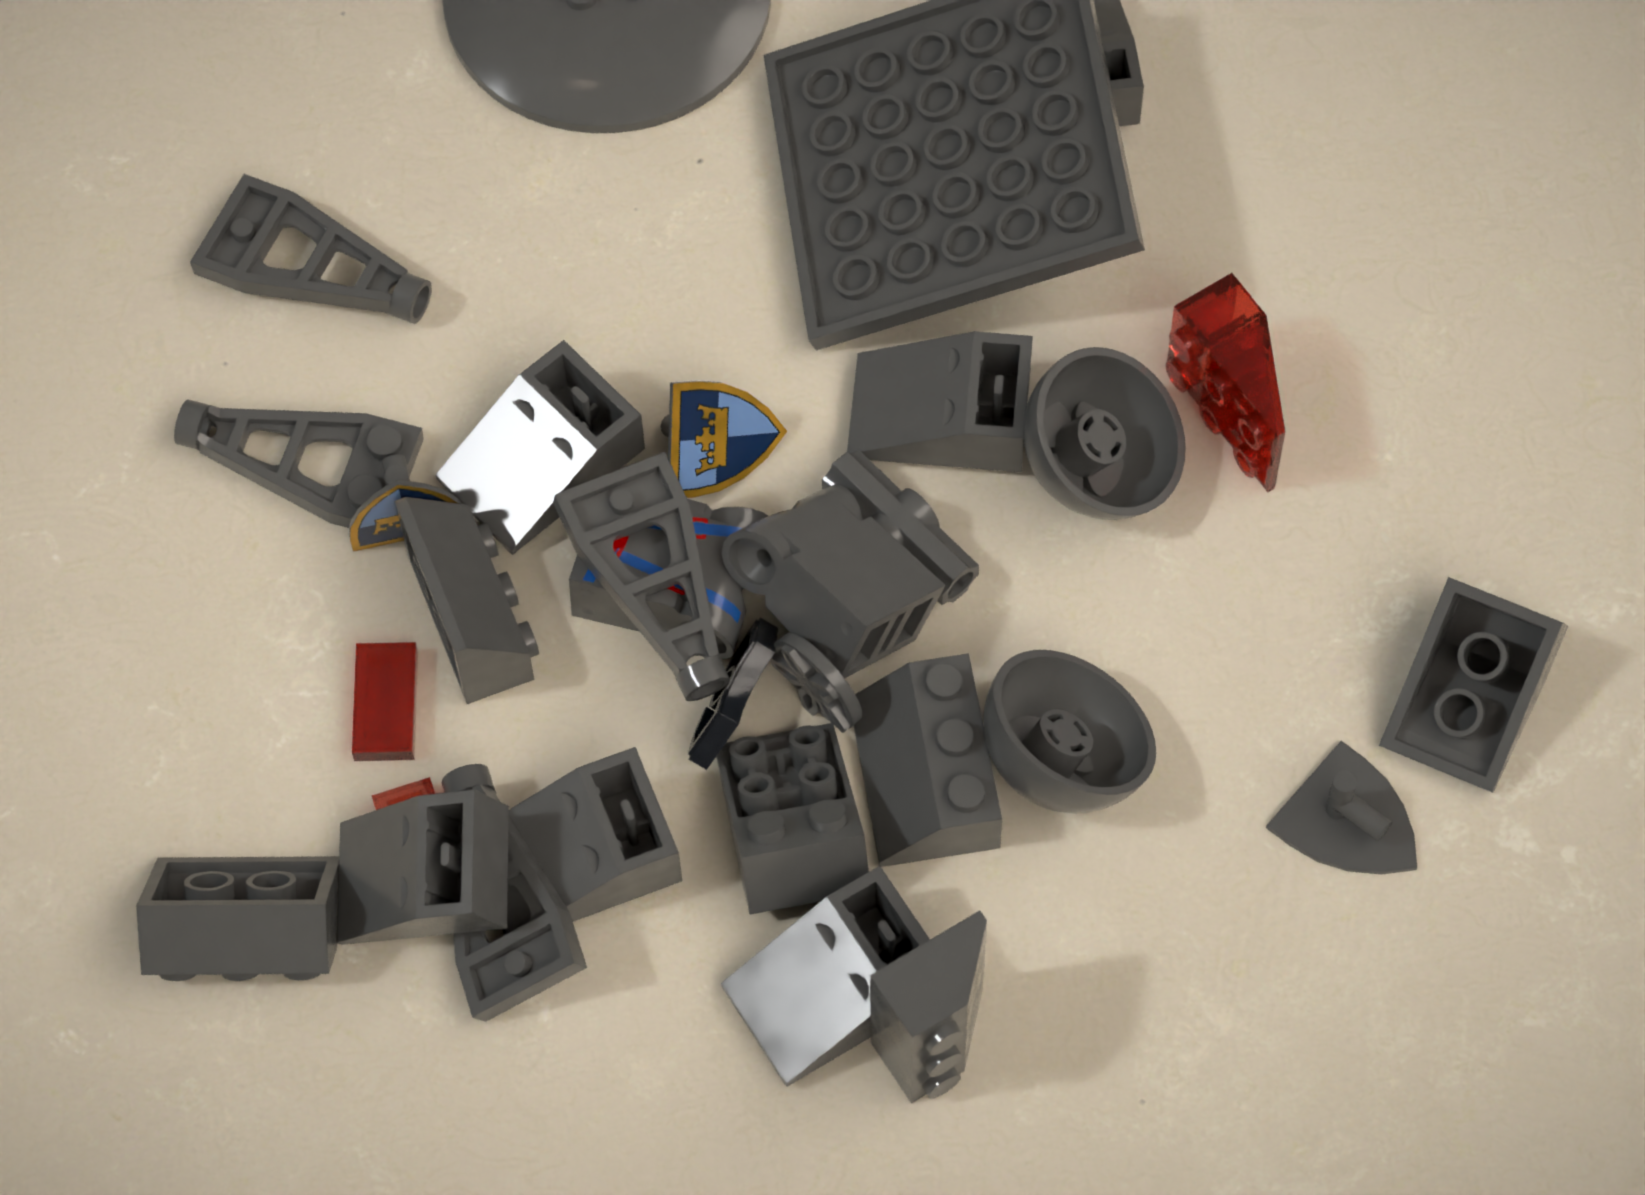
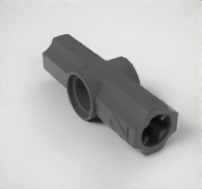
[822,450,979,605]

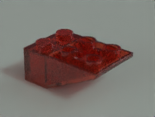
[1165,273,1285,492]

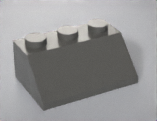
[395,497,539,704]
[854,653,1002,867]
[136,856,339,981]
[870,910,987,1103]

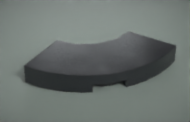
[688,617,778,770]

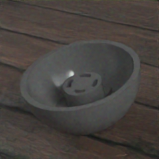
[1023,347,1186,520]
[983,650,1156,813]

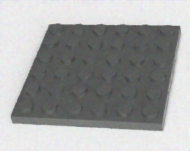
[763,0,1145,350]

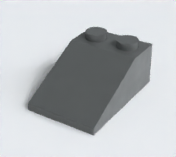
[1379,577,1568,793]

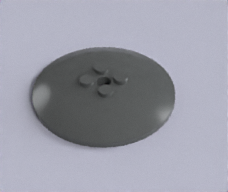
[443,0,771,133]

